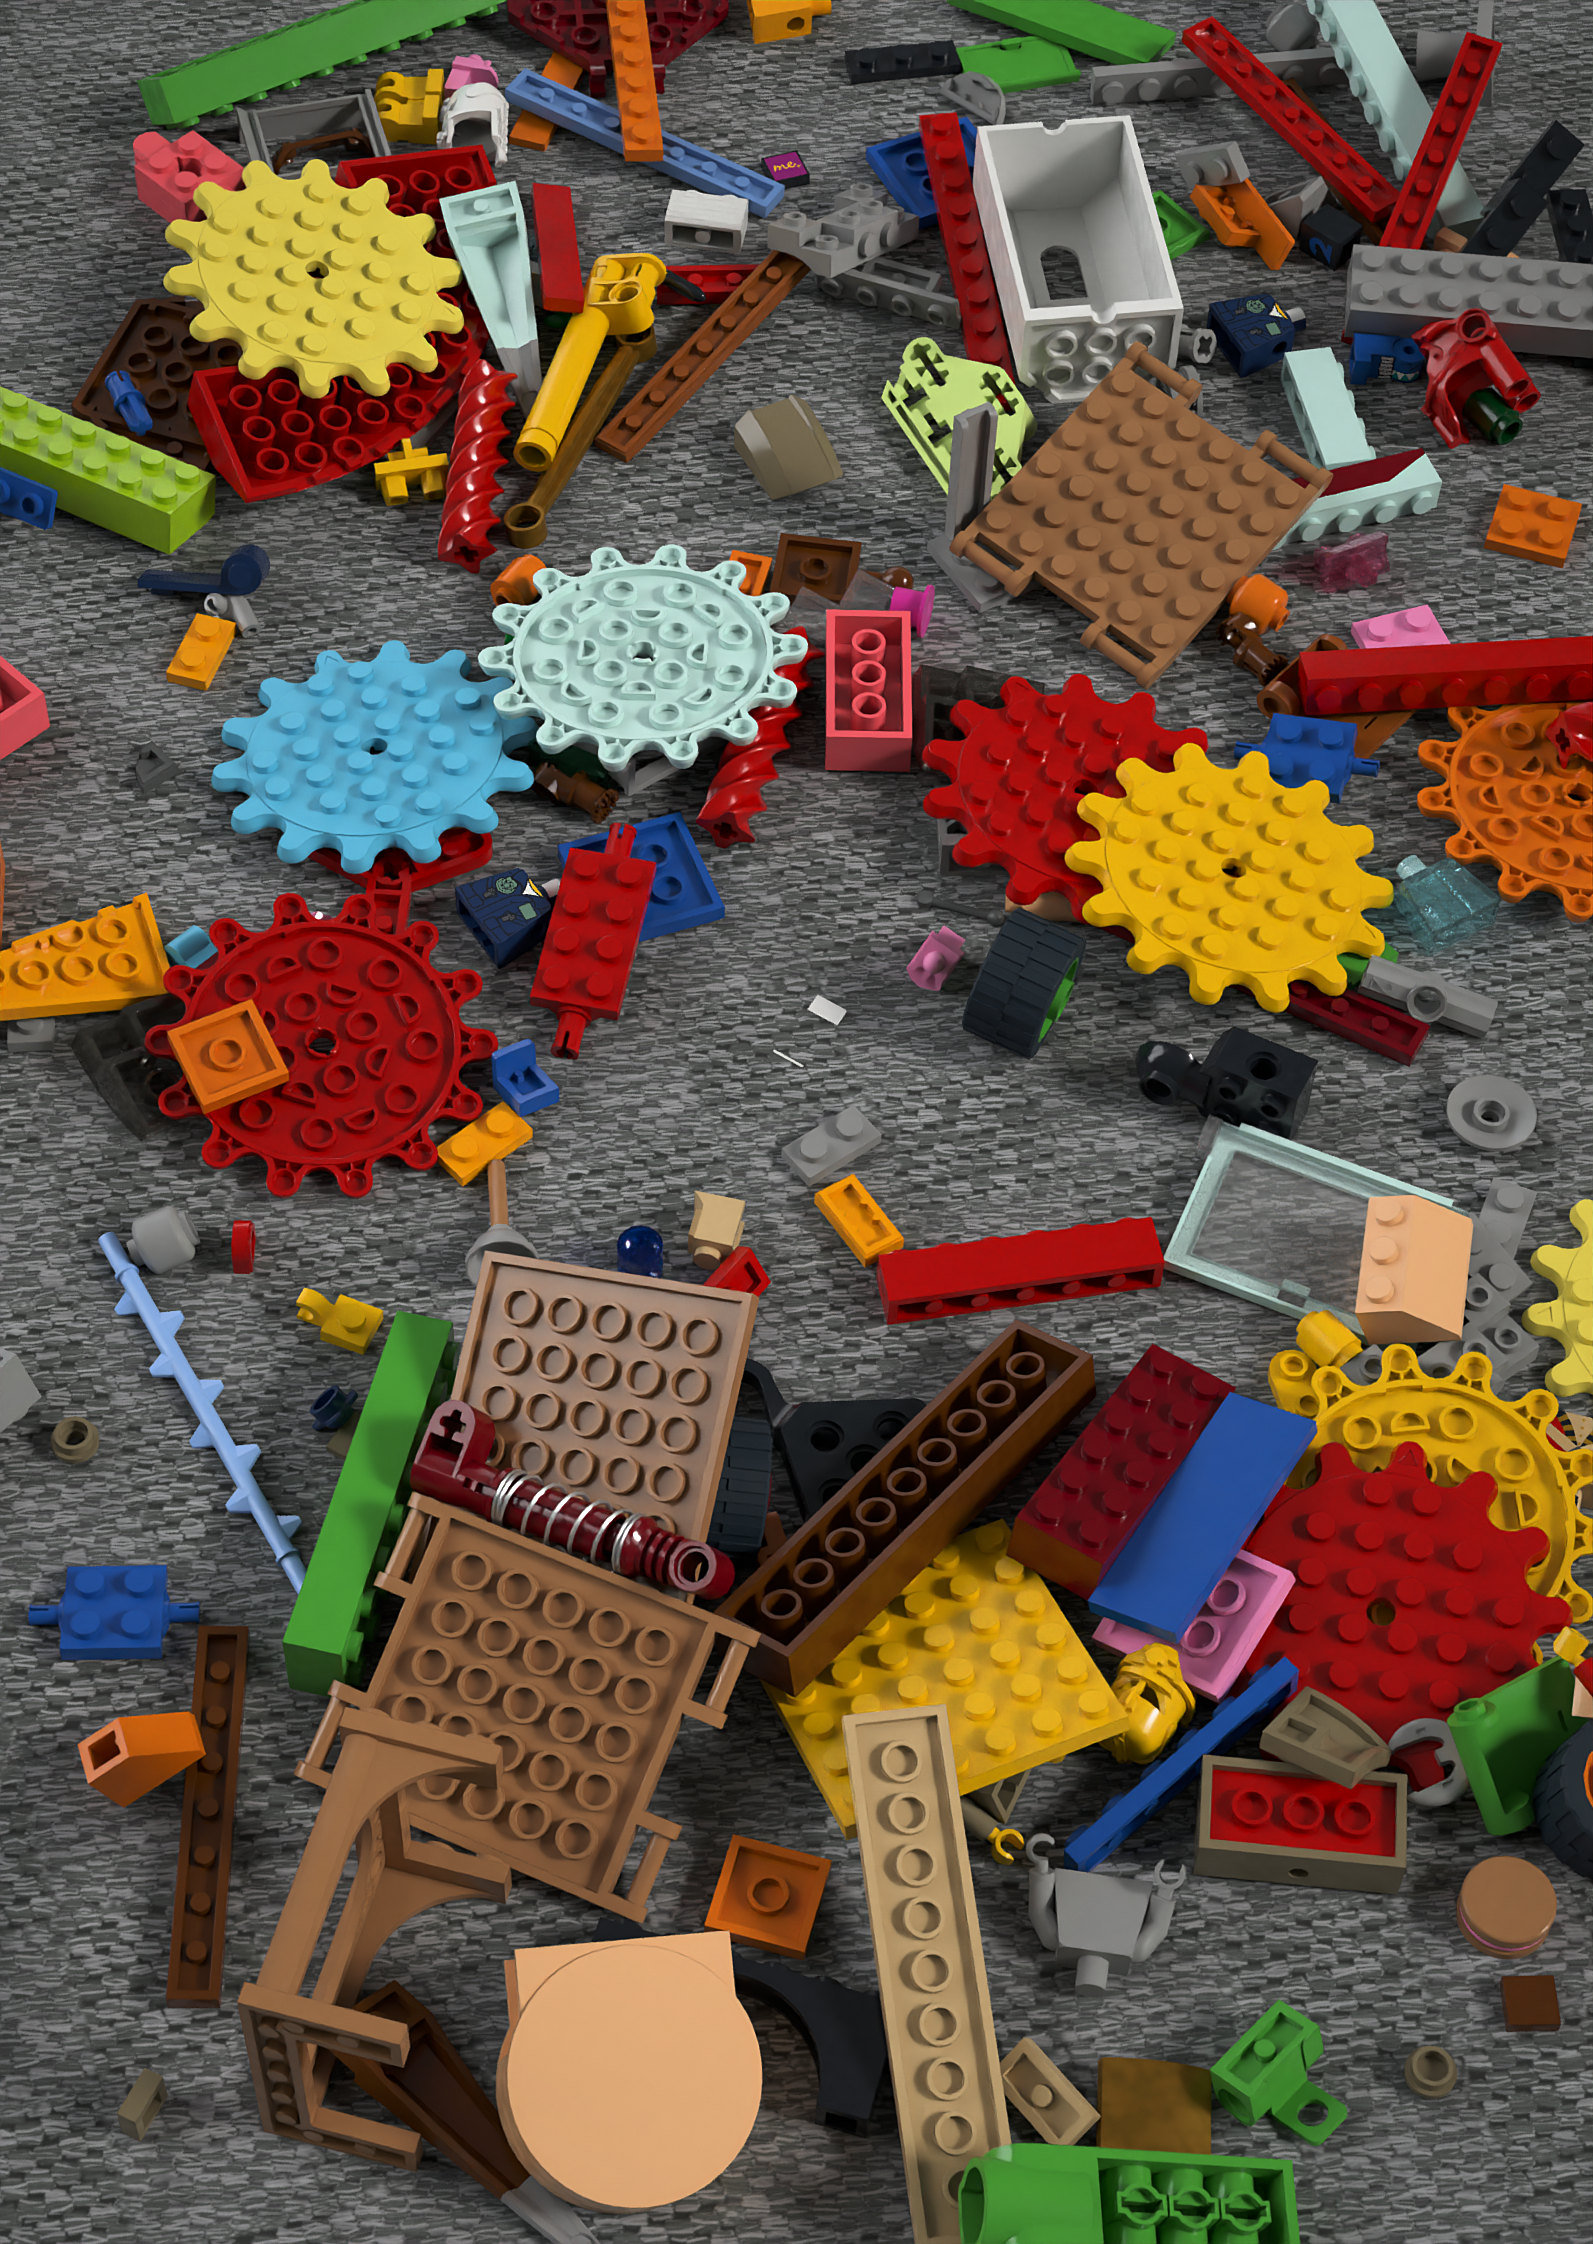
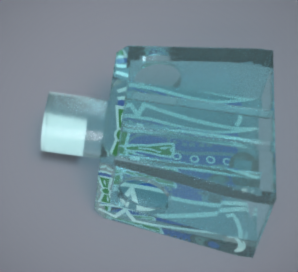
[1395,855,1501,957]

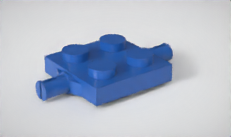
[1234,713,1380,804]
[28,1565,201,1660]

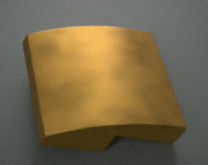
[1096,2057,1211,2155]

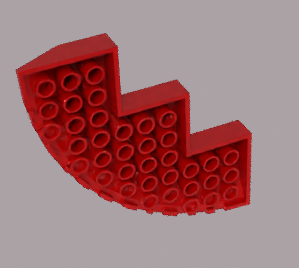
[187,144,497,503]

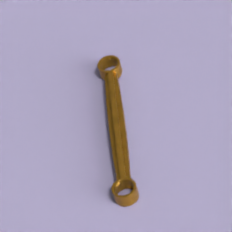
[504,325,657,549]

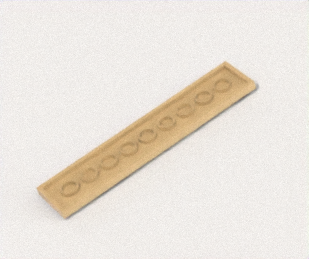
[841,1704,1012,2244]

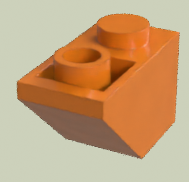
[77,1711,206,1808]

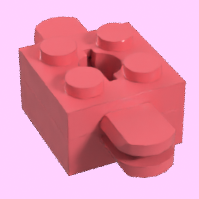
[133,130,246,223]

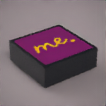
[761,150,810,189]

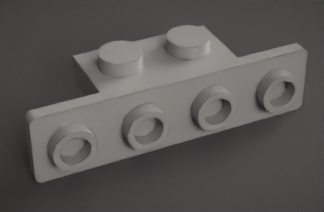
[815,257,962,329]

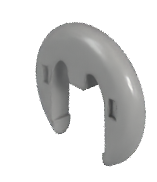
[1388,1718,1470,1807]

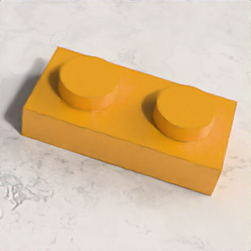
[166,613,237,691]
[437,1101,533,1187]

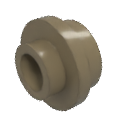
[50,1416,100,1464]

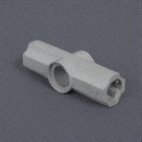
[1358,954,1498,1039]

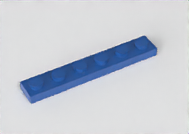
[1064,1657,1299,1873]

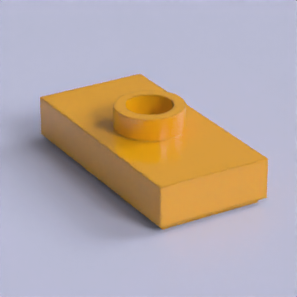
[814,1174,904,1267]

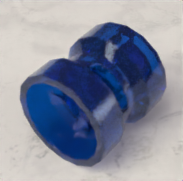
[617,1225,663,1278]

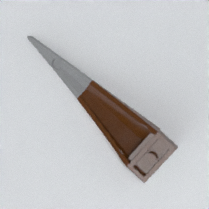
[328,1980,601,2244]

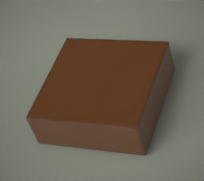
[1499,1975,1561,2032]

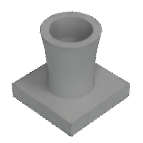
[1416,0,1495,107]

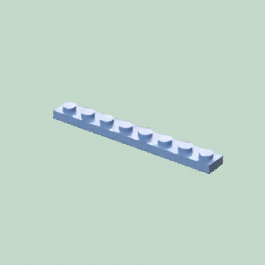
[505,68,785,219]

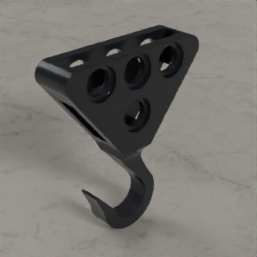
[741,1358,927,1524]

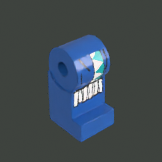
[1349,333,1425,385]

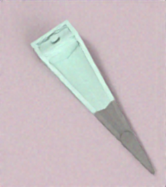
[439,181,542,420]

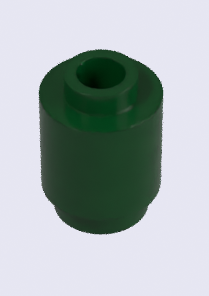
[1464,387,1523,445]

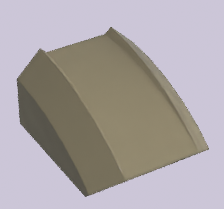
[734,394,844,500]

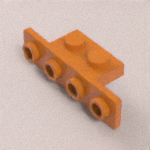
[1189,178,1295,270]

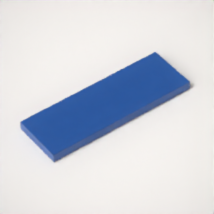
[1088,1392,1317,1644]

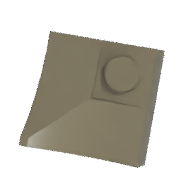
[1259,1686,1392,1789]

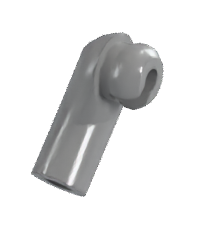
[204,593,261,638]

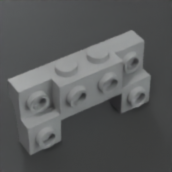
[767,183,919,278]
[1339,1273,1540,1396]

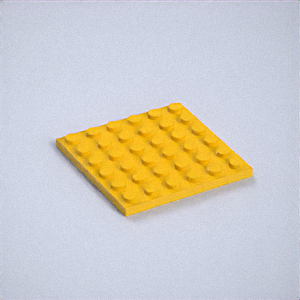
[760,1518,1130,1840]

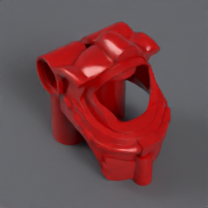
[1411,308,1541,449]

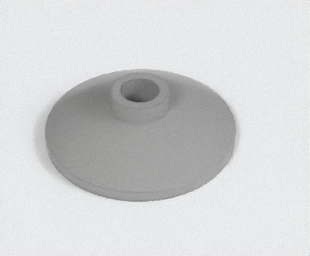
[1446,1075,1537,1151]

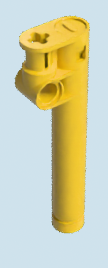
[513,253,667,472]

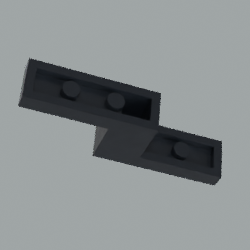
[1458,120,1585,257]
[1546,189,1593,368]

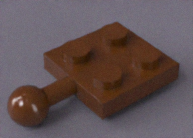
[770,533,914,610]

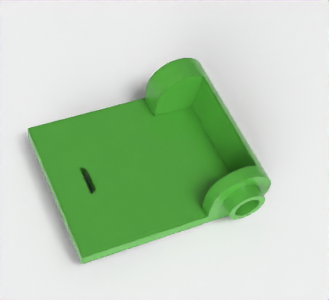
[1447,1655,1589,1835]

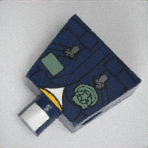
[1206,294,1306,378]
[455,868,560,969]

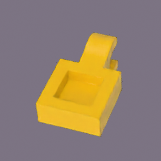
[296,1288,383,1355]

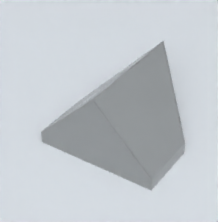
[1264,176,1337,241]

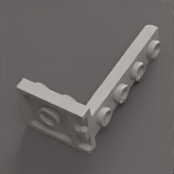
[927,402,1043,613]

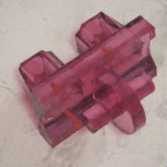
[1313,530,1390,594]

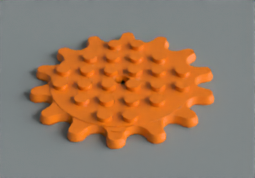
[1417,699,1593,923]

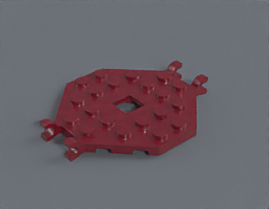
[505,0,729,98]

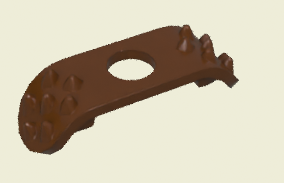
[271,127,375,175]

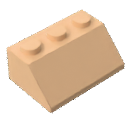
[1355,1195,1473,1345]

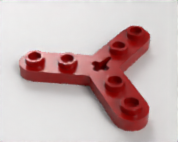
[308,828,493,935]

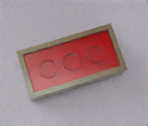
[1193,1754,1407,1895]

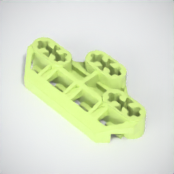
[881,337,1037,501]

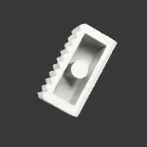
[665,189,748,254]

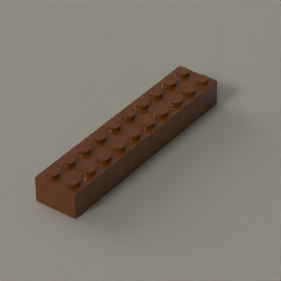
[713,1319,1097,1698]

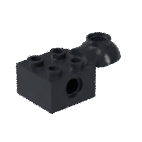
[1135,1026,1318,1141]

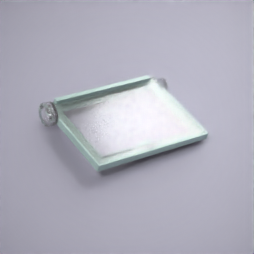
[1163,1115,1469,1352]

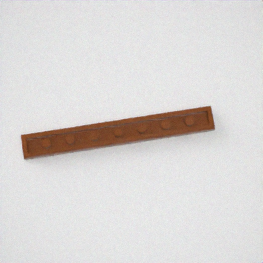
[594,250,811,463]

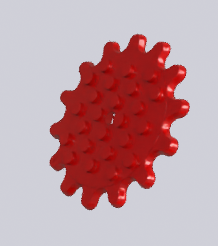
[922,674,1209,925]
[144,893,499,1199]
[1211,1441,1574,1793]

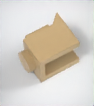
[688,1191,745,1270]

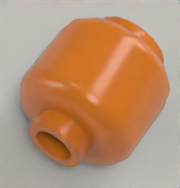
[1226,574,1290,636]

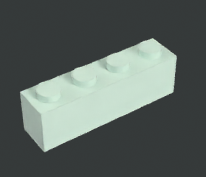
[1280,347,1376,470]

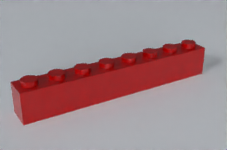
[1297,636,1593,715]

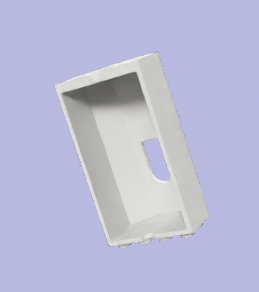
[973,115,1184,404]

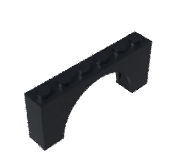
[591,1917,889,2139]

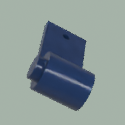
[137,544,270,596]

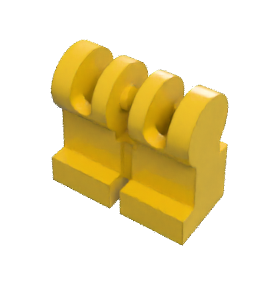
[374,69,445,145]

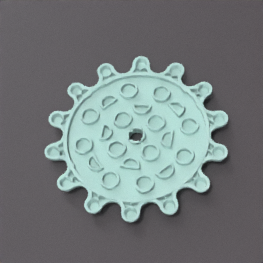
[478,544,808,772]

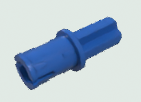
[105,370,153,436]

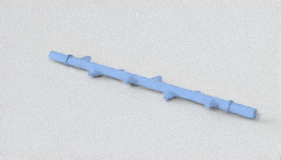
[98,1232,307,1595]

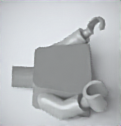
[1026,1833,1186,1998]

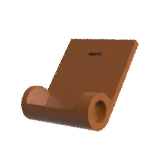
[1256,634,1418,759]

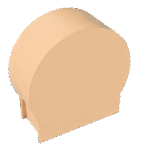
[496,1930,762,2214]

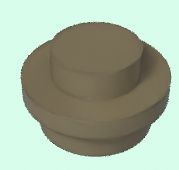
[1403,2046,1457,2099]

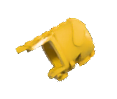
[1098,1642,1197,1765]

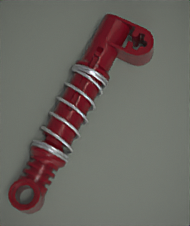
[410,1400,735,1600]

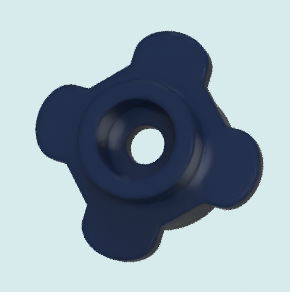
[310,1385,358,1431]

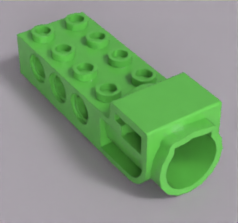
[958,2143,1300,2244]

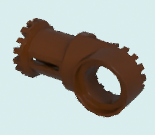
[1216,612,1289,687]
[531,762,619,825]

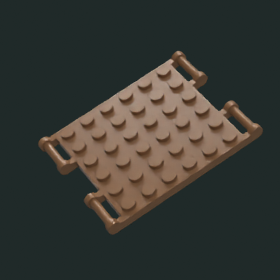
[949,341,1334,690]
[293,1492,761,1923]

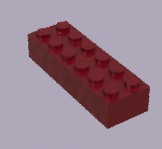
[1006,1343,1236,1600]

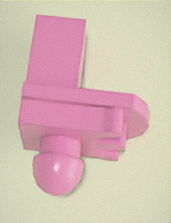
[444,54,499,100]
[906,925,965,991]

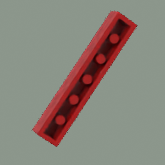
[876,1217,1165,1325]

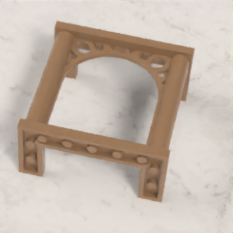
[237,1707,512,2172]

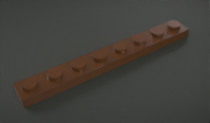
[166,1625,250,2008]

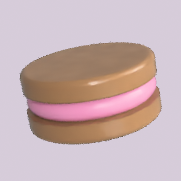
[1456,1856,1557,1959]

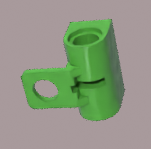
[1210,2000,1348,2146]

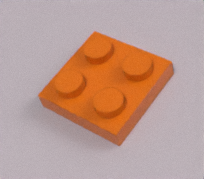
[1484,484,1582,568]
[167,999,289,1114]
[704,1834,832,1961]

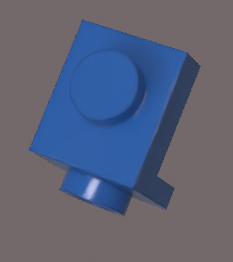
[491,1039,560,1117]

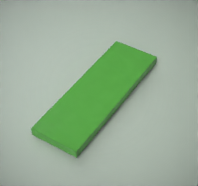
[947,0,1176,65]

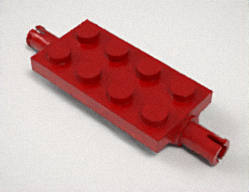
[530,822,656,1060]

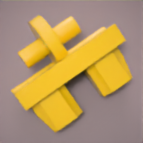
[374,438,449,506]

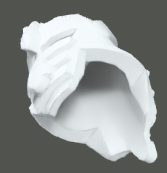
[437,82,509,168]

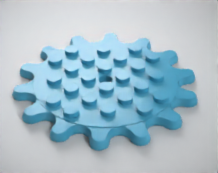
[211,640,539,874]

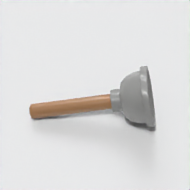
[465,1159,539,1287]

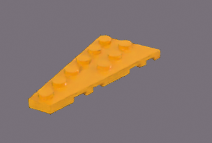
[0,892,177,1021]

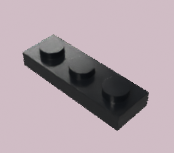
[844,40,961,85]

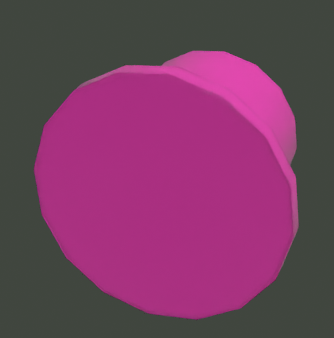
[889,585,934,638]

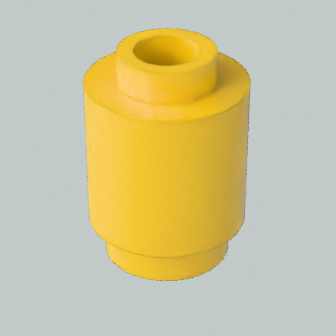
[1296,1310,1364,1368]

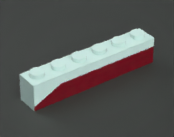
[1273,448,1442,550]

